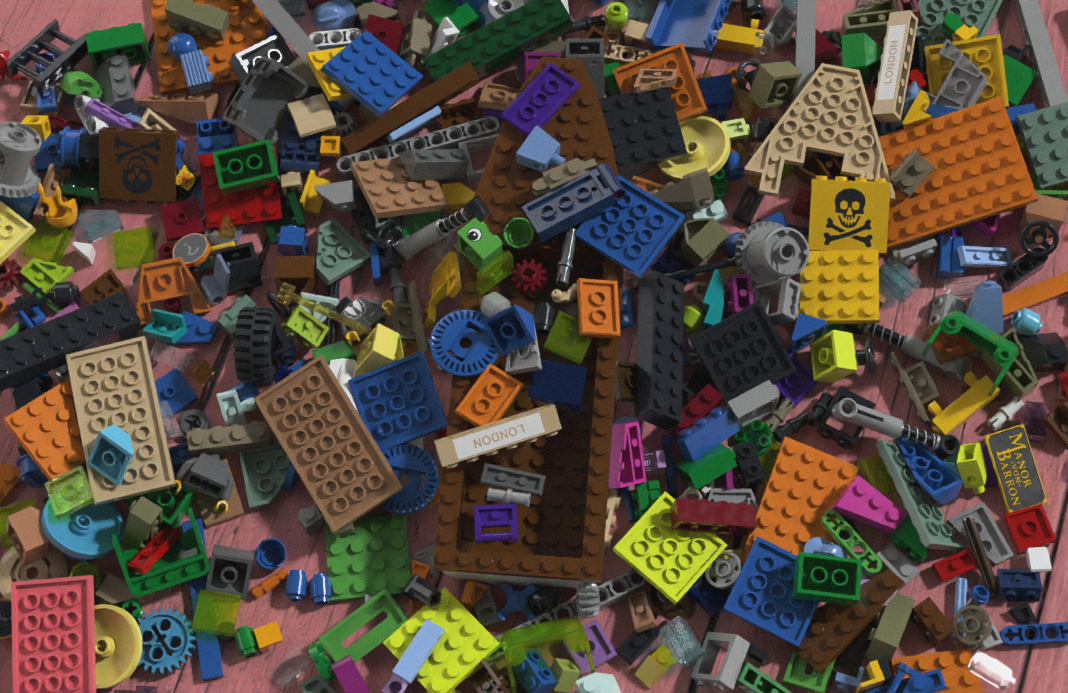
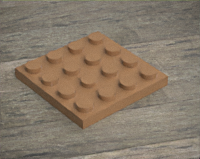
[351,157,449,219]

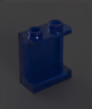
[528,359,587,413]

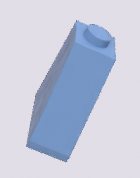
[965,281,1003,333]

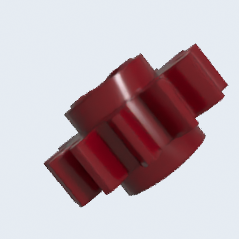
[0,258,23,292]
[512,259,547,295]

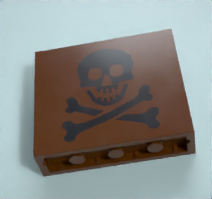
[99,127,179,204]

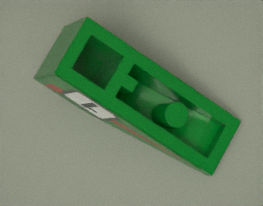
[735,662,792,693]

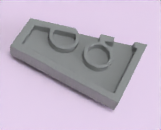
[505,323,542,375]
[947,502,1014,566]

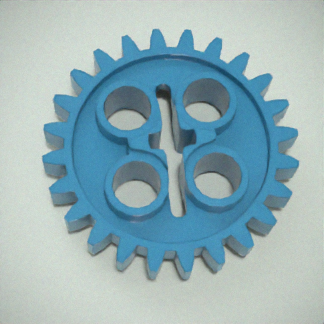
[138,607,197,675]

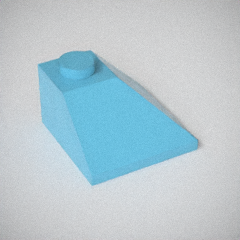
[87,424,134,486]

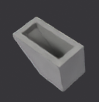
[314,180,358,212]

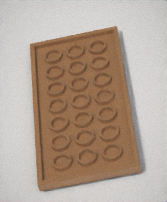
[254,355,404,534]

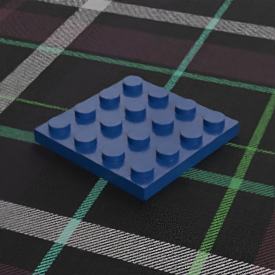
[321,30,423,118]
[575,175,685,279]
[348,351,448,451]
[722,536,819,648]

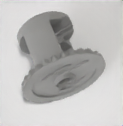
[0,122,42,198]
[735,221,809,287]

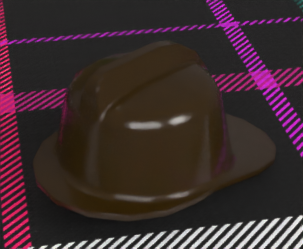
[650,586,696,622]

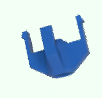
[497,582,537,621]

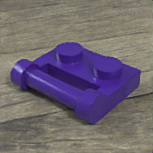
[474,504,518,544]

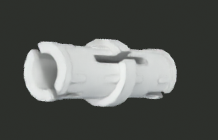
[986,396,1024,431]

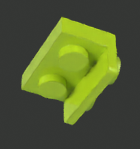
[280,306,330,349]

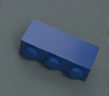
[674,407,740,462]

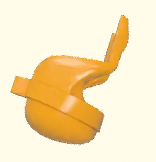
[37,182,78,228]

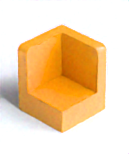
[320,136,342,161]
[253,621,283,653]

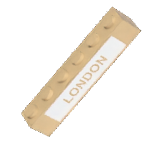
[872,10,918,123]
[434,403,562,469]

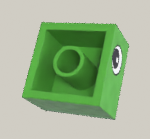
[457,218,503,276]

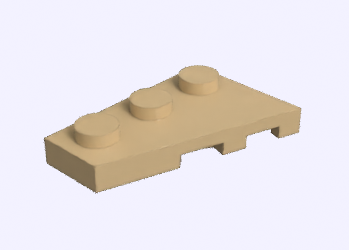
[604,488,620,551]

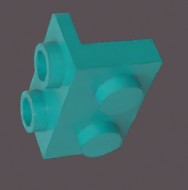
[141,309,188,344]

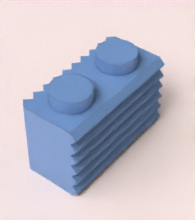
[180,49,214,95]

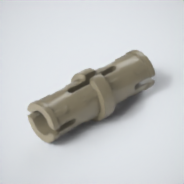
[765,398,795,432]

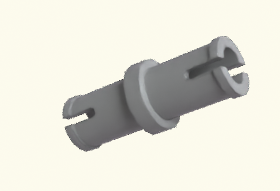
[487,488,531,507]

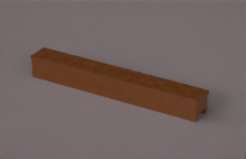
[340,61,481,155]

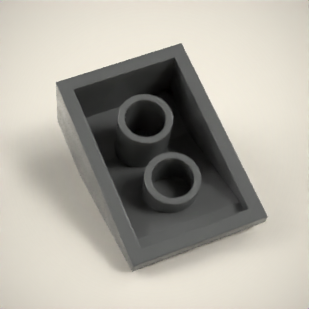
[228,33,296,85]

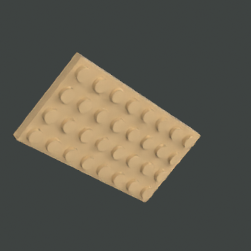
[66,336,176,506]

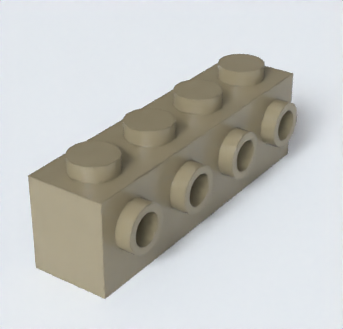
[186,421,270,459]

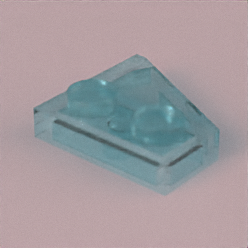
[77,210,124,244]

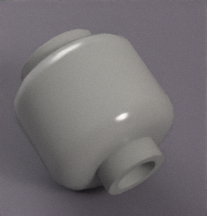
[481,292,510,317]

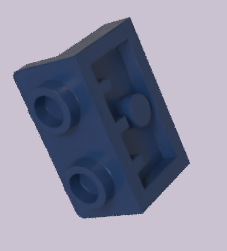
[996,569,1042,602]

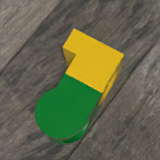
[942,13,979,42]

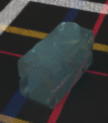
[879,255,922,302]
[660,616,705,667]

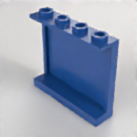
[645,0,733,53]

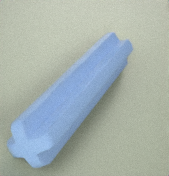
[953,578,967,638]

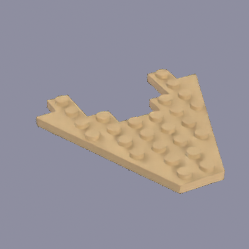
[744,63,895,202]

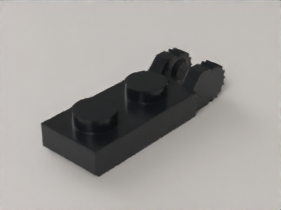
[616,611,669,666]

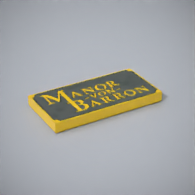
[984,424,1047,513]

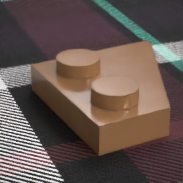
[634,68,678,93]

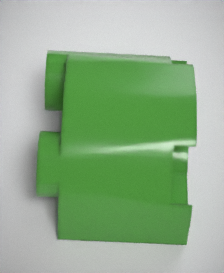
[59,71,103,98]

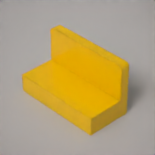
[299,170,331,217]
[854,660,885,693]

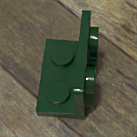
[59,166,102,207]
[264,190,308,245]

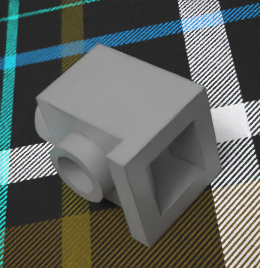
[297,504,325,535]

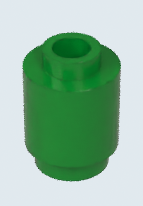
[234,626,259,658]

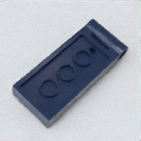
[280,88,326,176]
[522,163,626,243]

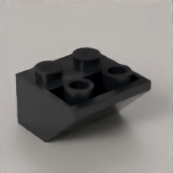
[214,242,263,294]

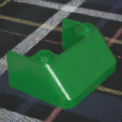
[922,310,1019,397]
[112,507,210,597]

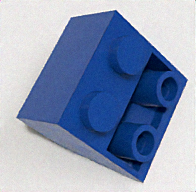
[196,118,239,155]

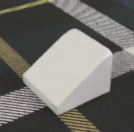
[73,242,96,265]
[1025,547,1052,572]

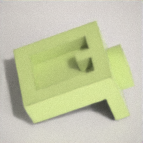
[722,118,751,143]

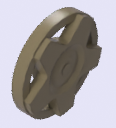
[953,605,992,645]

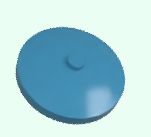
[41,488,124,559]

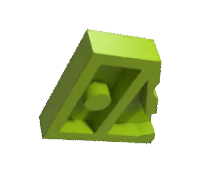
[20,258,75,297]

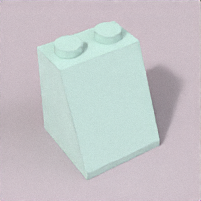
[575,672,621,693]

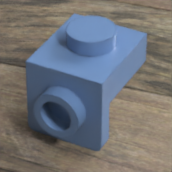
[832,667,867,692]

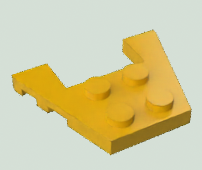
[422,251,462,330]

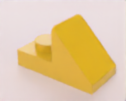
[902,90,933,128]
[634,644,678,689]

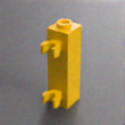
[713,19,765,56]
[928,371,1000,436]

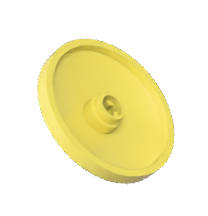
[657,115,731,182]
[94,604,143,689]

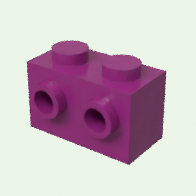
[724,274,754,316]

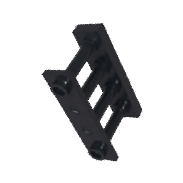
[6,19,88,95]

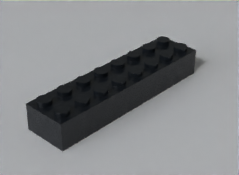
[635,270,684,430]
[0,292,141,392]

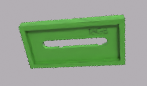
[318,588,409,663]
[783,607,835,693]

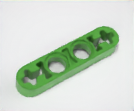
[821,510,882,576]

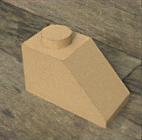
[281,172,303,202]

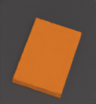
[577,278,621,339]
[455,364,524,427]

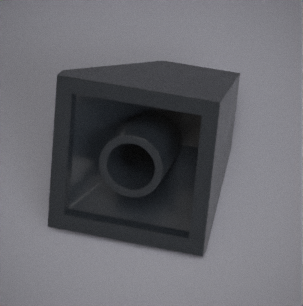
[1017,332,1068,373]

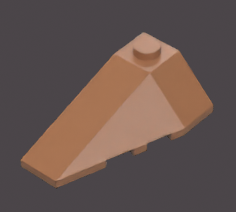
[137,91,221,123]

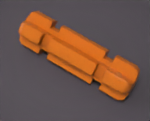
[251,568,289,599]

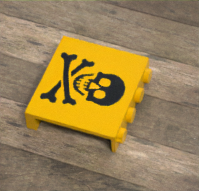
[808,175,891,253]

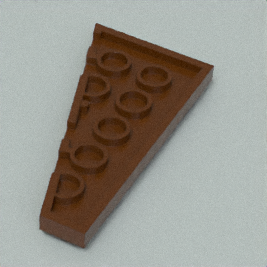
[781,569,905,674]

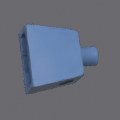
[516,125,566,172]

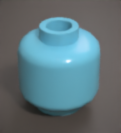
[1011,308,1042,336]

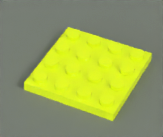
[613,491,727,604]
[383,587,501,693]

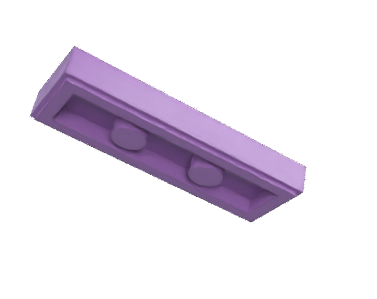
[84,98,140,129]

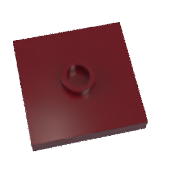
[364,14,405,54]
[160,197,206,242]

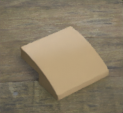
[287,93,336,138]

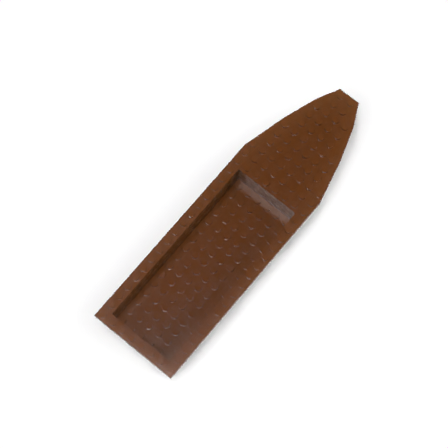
[433,57,624,589]

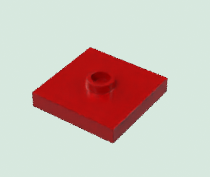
[1002,503,1057,554]

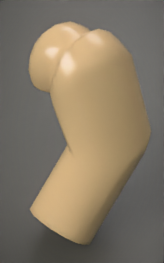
[551,283,577,304]

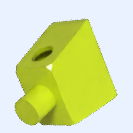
[956,442,987,494]

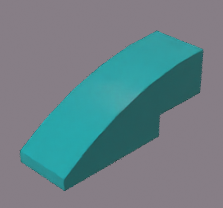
[702,269,724,330]

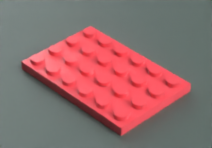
[11,575,96,693]

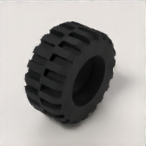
[234,307,279,383]

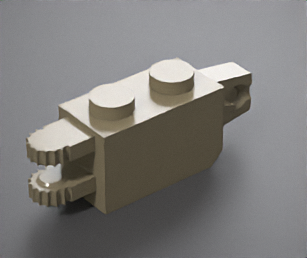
[400,9,432,73]
[532,158,598,198]

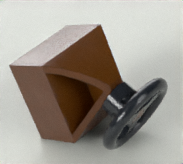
[266,256,318,320]

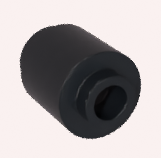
[533,303,554,334]

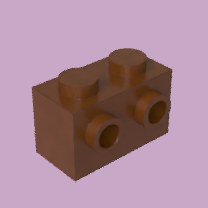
[910,597,955,647]

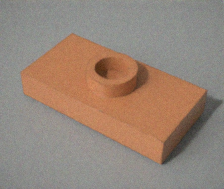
[626,589,656,633]

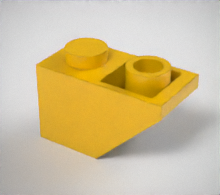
[442,183,475,214]

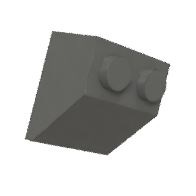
[205,544,255,598]

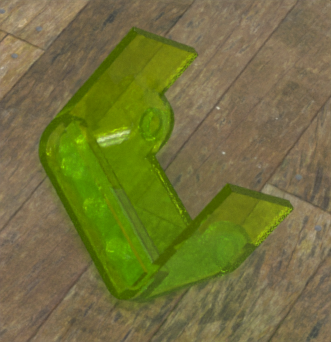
[501,616,595,693]

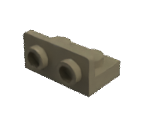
[890,149,935,197]

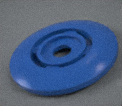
[430,310,500,377]
[380,444,439,515]

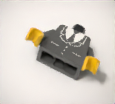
[339,296,397,346]
[168,453,234,514]

